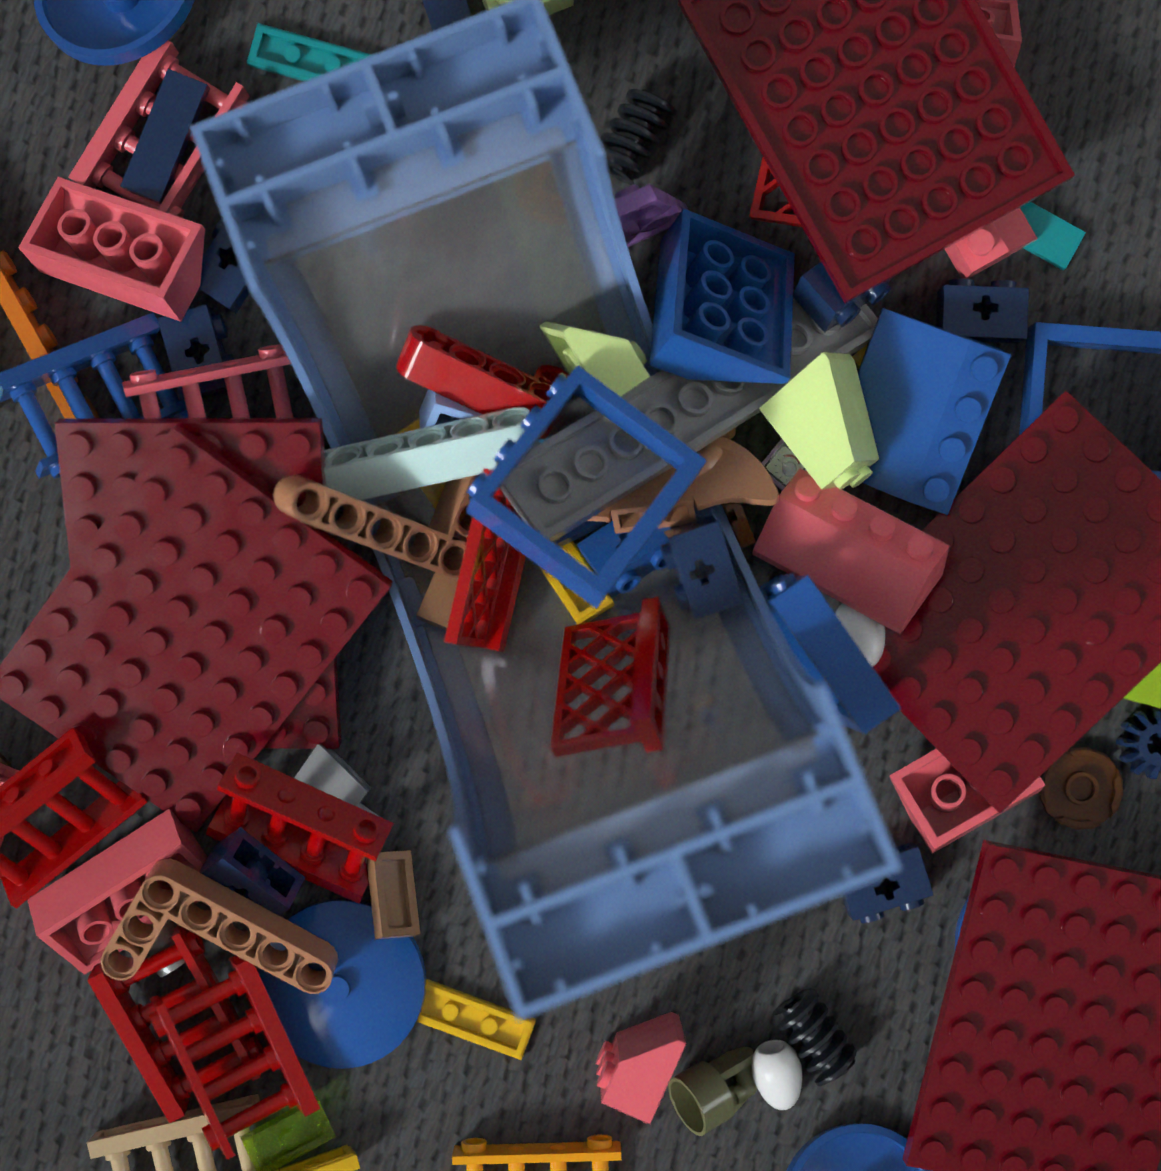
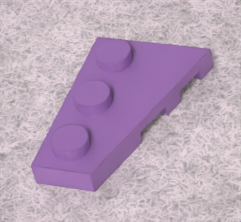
[614,184,688,247]

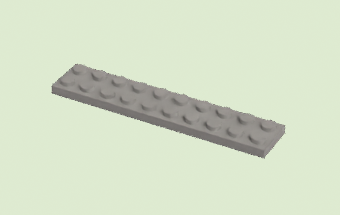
[500,289,878,542]

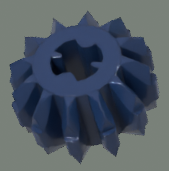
[1115,707,1161,779]

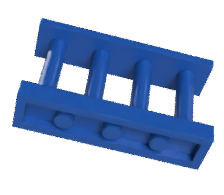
[0,312,188,479]

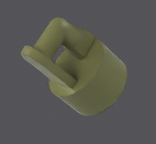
[668,1047,757,1136]

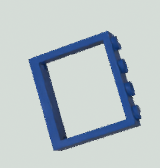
[1019,322,1161,479]
[467,365,707,609]
[759,573,901,734]

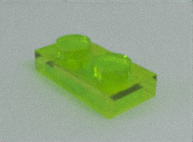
[240,1096,336,1171]

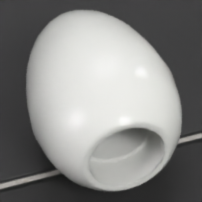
[835,604,885,667]
[751,1040,802,1110]

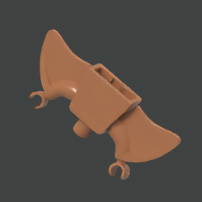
[552,428,779,534]

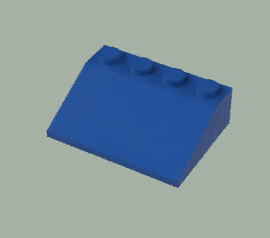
[649,208,795,384]
[858,307,1011,515]

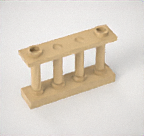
[87,1094,260,1171]

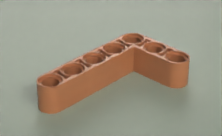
[274,475,476,578]
[100,859,338,994]

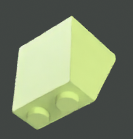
[759,352,879,490]

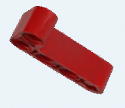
[396,325,569,440]

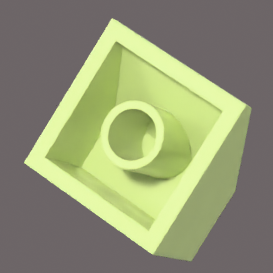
[539,321,650,397]

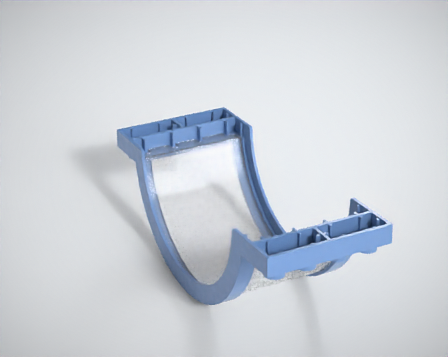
[190,0,902,1020]

